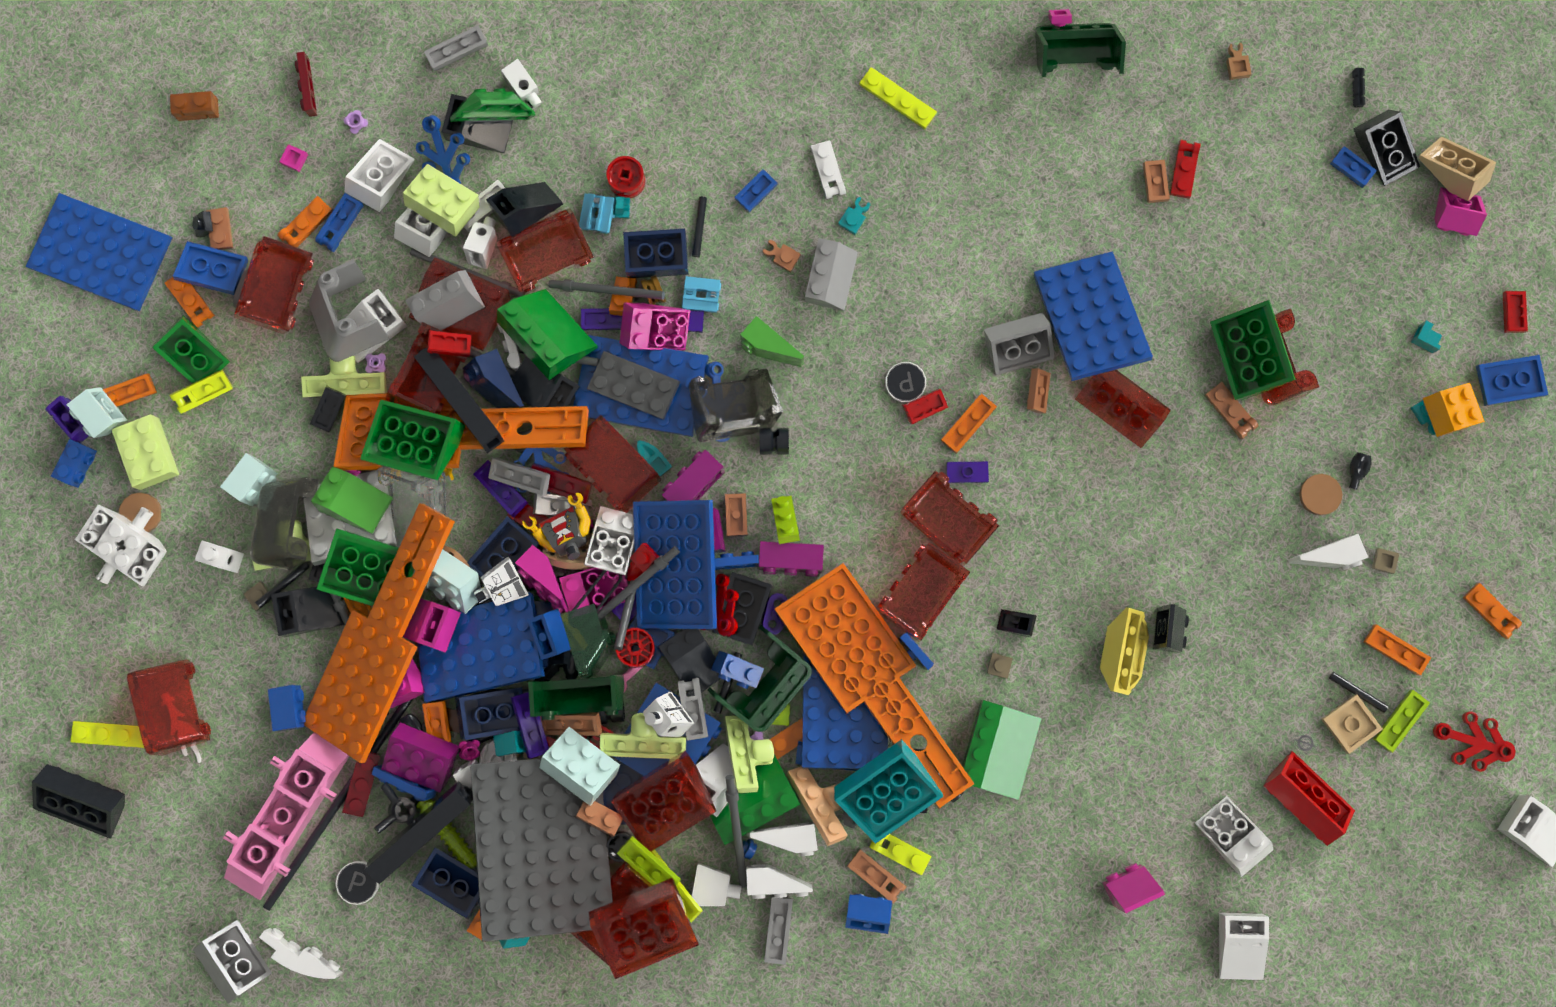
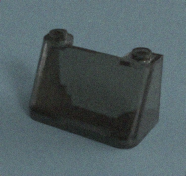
[688,368,783,442]
[250,477,319,571]

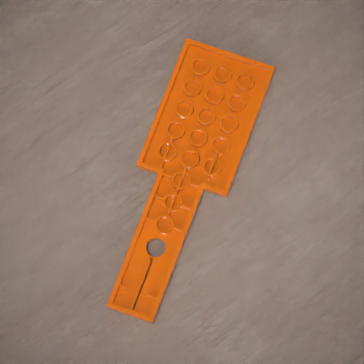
[333,392,589,471]
[304,503,455,763]
[774,563,974,809]

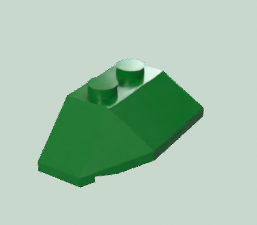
[450,88,535,122]

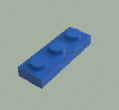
[371,764,437,801]

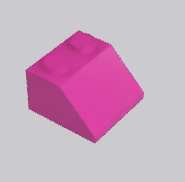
[1434,187,1487,236]

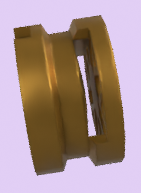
[641,275,666,305]

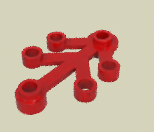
[700,574,739,637]
[1433,711,1516,772]

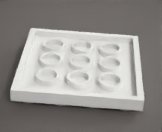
[302,470,396,566]

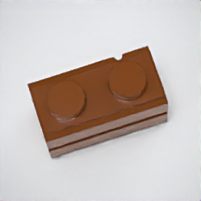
[170,91,219,121]

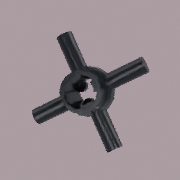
[374,782,420,834]

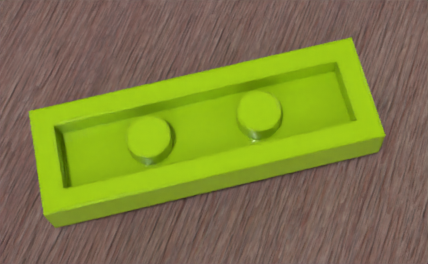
[771,495,800,544]
[1373,690,1430,753]
[617,836,681,896]

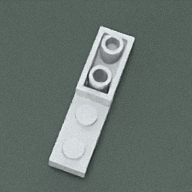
[259,928,343,979]

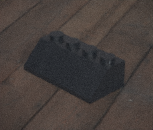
[32,764,125,839]

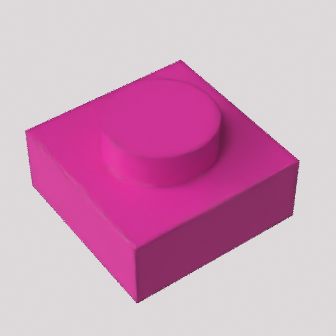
[1048,9,1072,27]
[279,144,308,173]

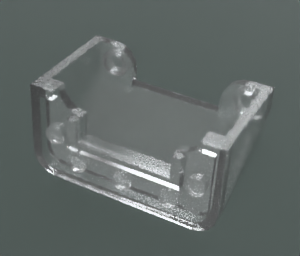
[377,466,447,547]

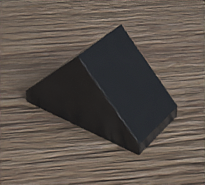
[997,609,1037,637]

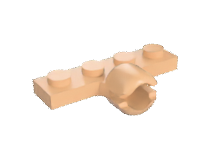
[786,766,848,846]

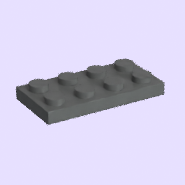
[587,351,680,420]

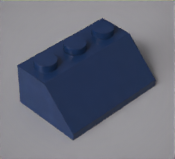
[411,848,479,920]

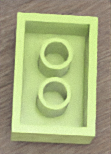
[403,164,480,237]
[111,414,179,490]

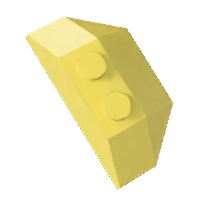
[1100,608,1149,695]

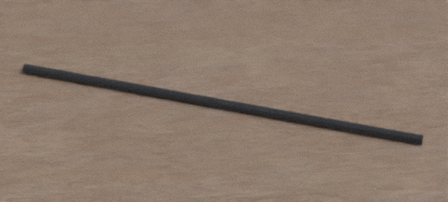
[263,699,413,911]

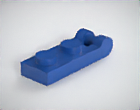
[315,193,364,252]

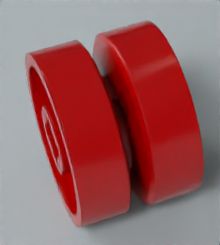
[606,156,645,199]
[615,628,655,668]

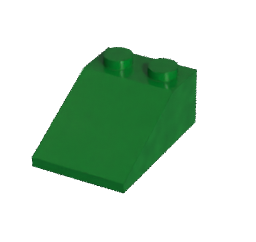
[152,315,230,384]

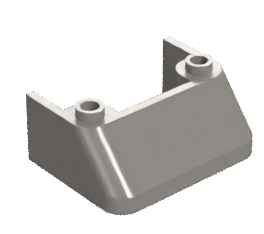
[309,259,389,362]

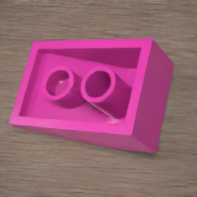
[1102,863,1165,913]

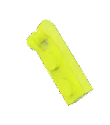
[169,369,233,414]
[869,834,932,875]

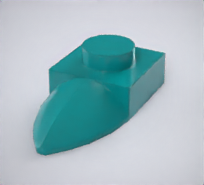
[637,440,672,480]

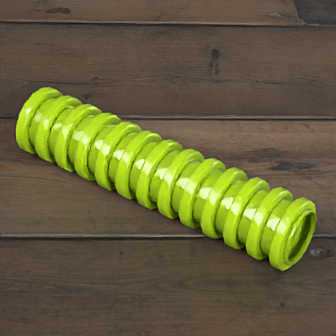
[416,798,477,869]

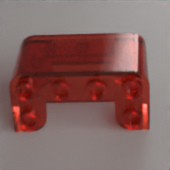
[234,236,314,334]
[564,415,662,513]
[900,470,999,567]
[877,542,970,642]

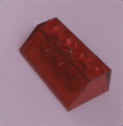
[1075,370,1171,448]

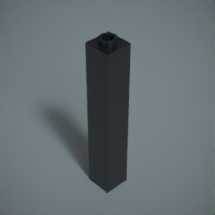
[414,348,504,454]
[364,781,472,884]

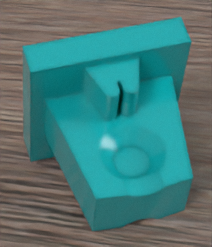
[613,197,630,218]

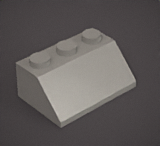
[805,238,858,311]
[405,270,485,332]
[984,312,1055,375]
[193,920,272,1004]

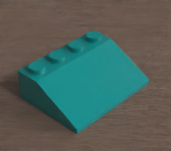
[834,739,943,844]

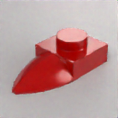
[627,543,659,581]

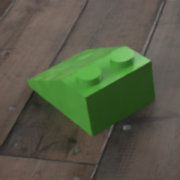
[740,316,804,367]
[311,466,393,534]

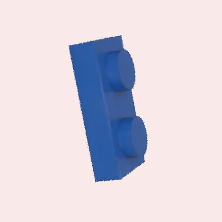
[1330,146,1377,188]
[735,169,778,213]

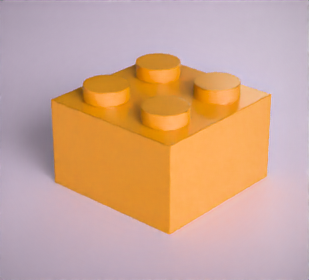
[1422,383,1485,437]

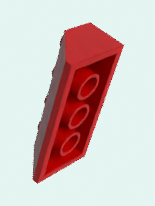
[1264,751,1355,846]

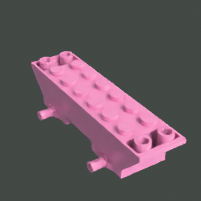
[223,732,349,900]

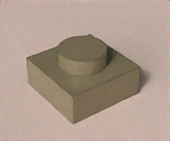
[1372,548,1400,574]
[243,581,271,611]
[987,653,1013,679]

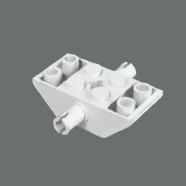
[75,505,167,587]

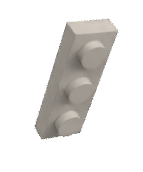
[424,25,488,71]
[488,457,551,496]
[764,896,793,965]

